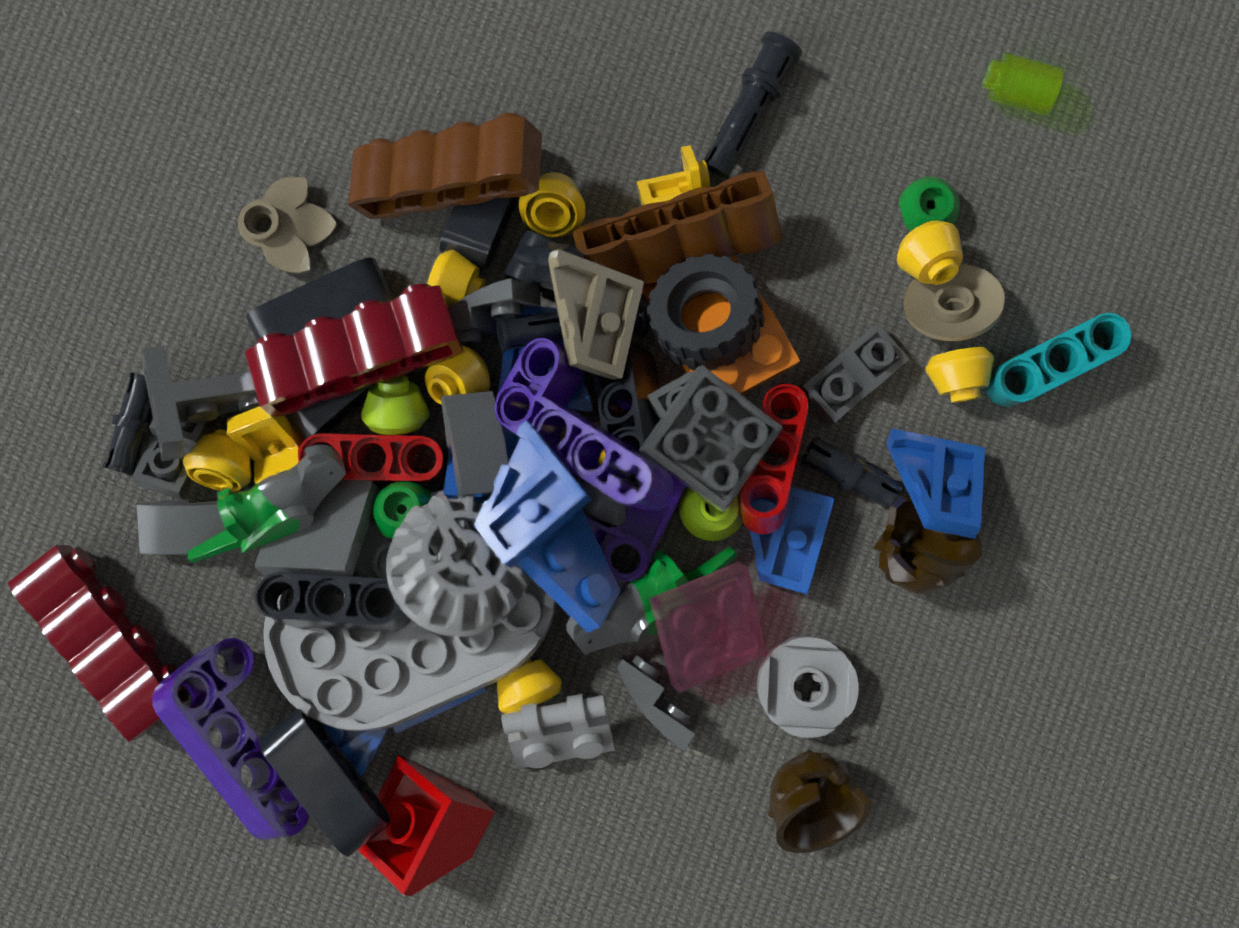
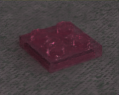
[650,562,767,693]

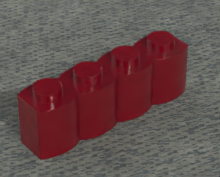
[245,283,464,417]
[8,545,189,742]

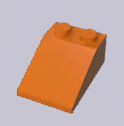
[642,255,800,396]

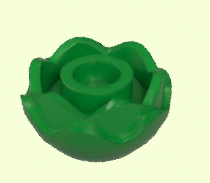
[898,176,960,231]
[372,481,432,539]

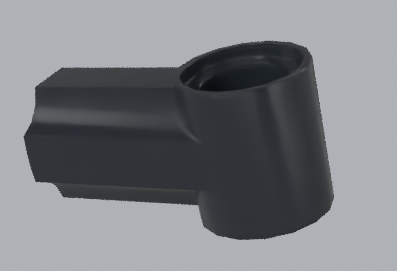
[503,230,584,295]

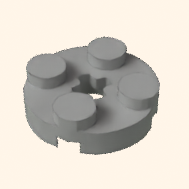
[757,636,859,738]

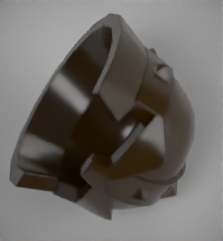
[873,496,982,594]
[768,749,872,853]

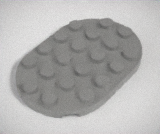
[264,490,557,731]

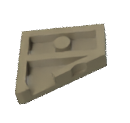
[548,249,644,380]

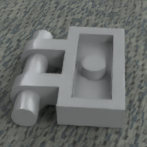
[502,694,615,769]

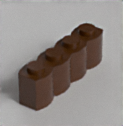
[348,113,542,219]
[573,171,783,283]

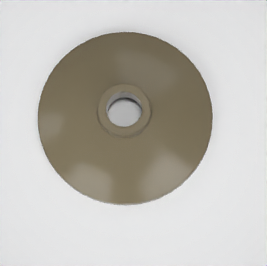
[903,264,1005,341]

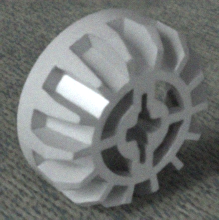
[386,493,530,637]

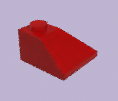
[358,755,495,897]

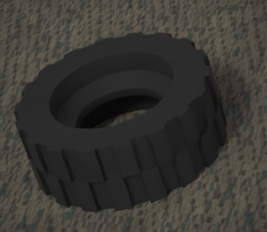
[647,254,765,371]

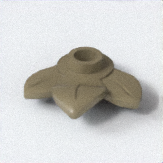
[238,177,337,274]

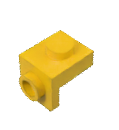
[637,145,710,205]
[227,406,303,484]

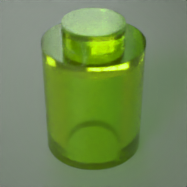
[983,52,1064,116]

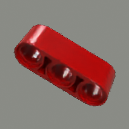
[741,384,808,534]
[298,434,448,484]

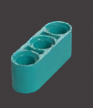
[985,313,1132,407]

